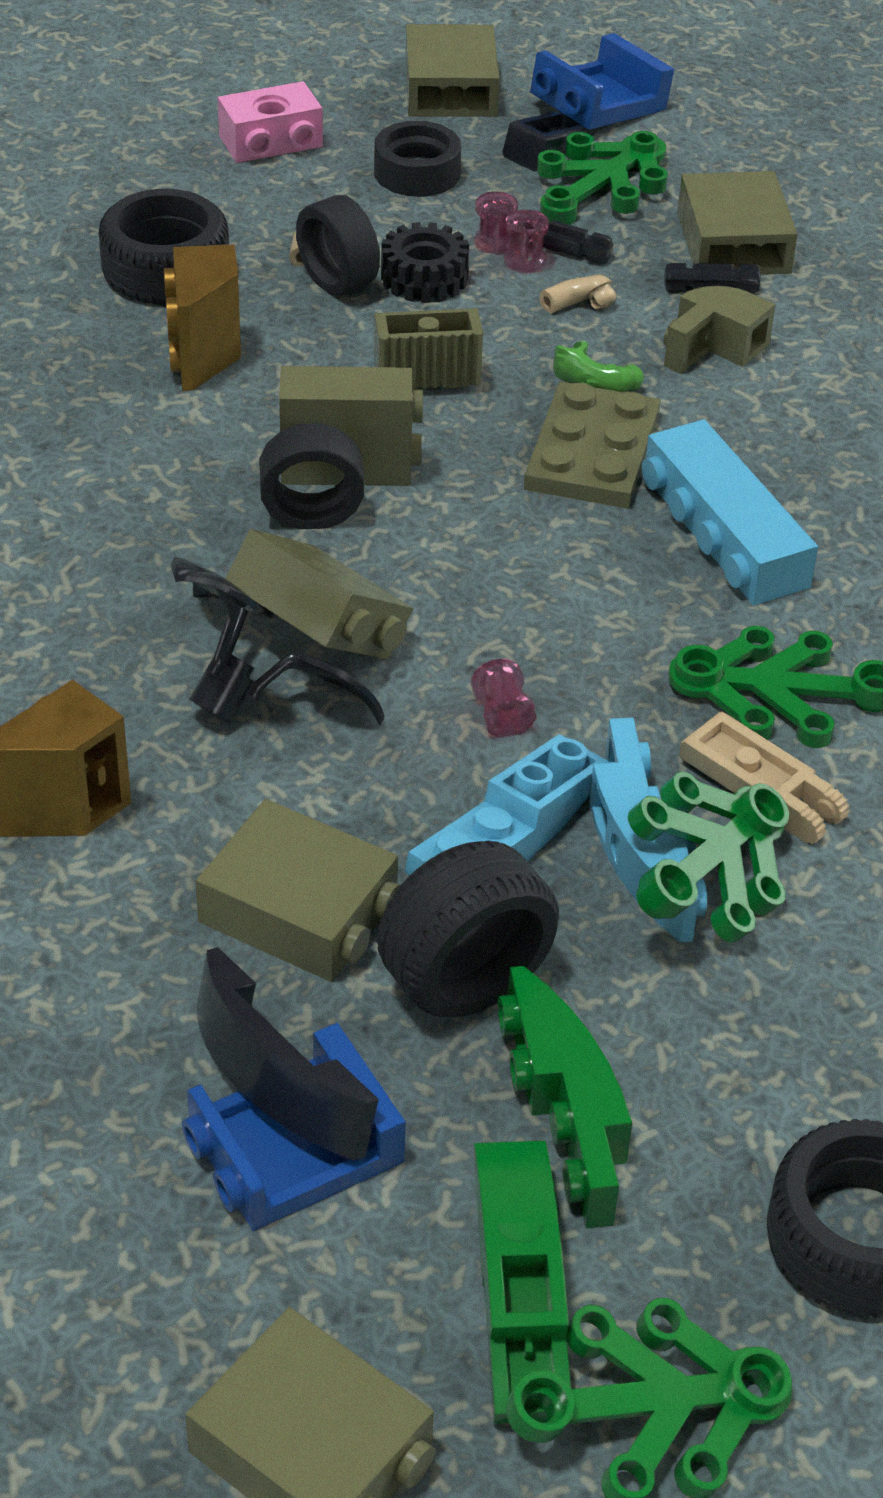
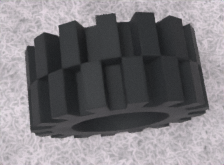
[381,222,470,303]

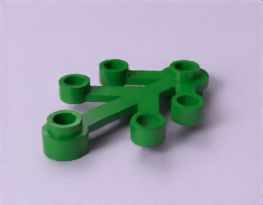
[537,131,668,225]
[668,626,883,748]
[628,771,789,943]
[506,1297,792,1498]

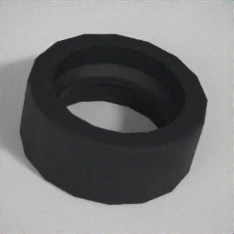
[374,120,461,197]
[296,195,380,296]
[259,423,364,529]

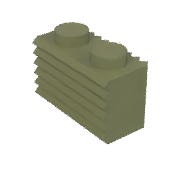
[374,308,483,390]

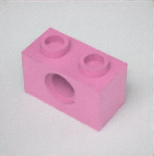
[217,81,323,163]

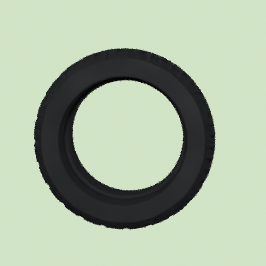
[98,189,229,304]
[377,841,559,1017]
[767,1119,883,1318]

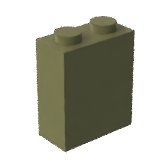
[405,24,499,117]
[677,171,798,275]
[279,366,423,486]
[225,529,414,659]
[195,798,400,982]
[185,1306,436,1498]

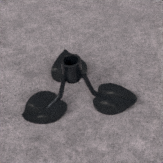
[171,556,385,725]

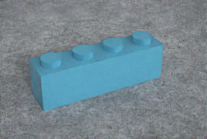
[642,419,818,606]

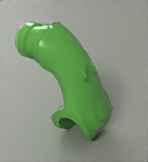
[553,340,644,392]

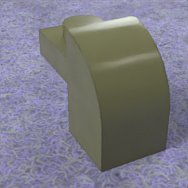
[663,286,776,374]

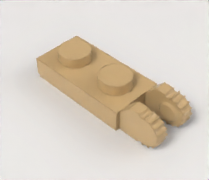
[679,712,850,845]

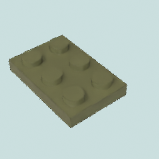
[524,381,661,509]

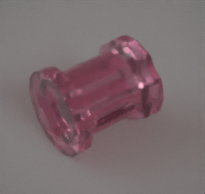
[474,191,518,255]
[504,210,549,273]
[471,658,537,738]

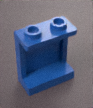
[530,33,675,130]
[182,1022,406,1231]

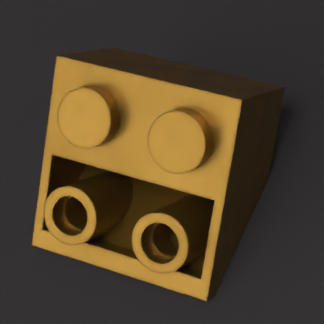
[164,244,241,391]
[0,679,131,837]

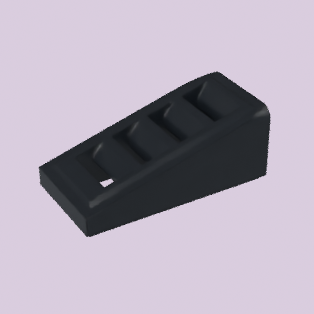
[502,111,596,172]

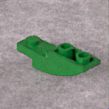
[497,966,632,1229]
[473,1140,571,1424]

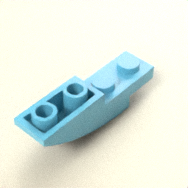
[589,718,707,942]
[405,734,609,875]

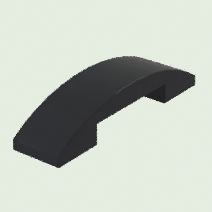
[197,947,379,1161]

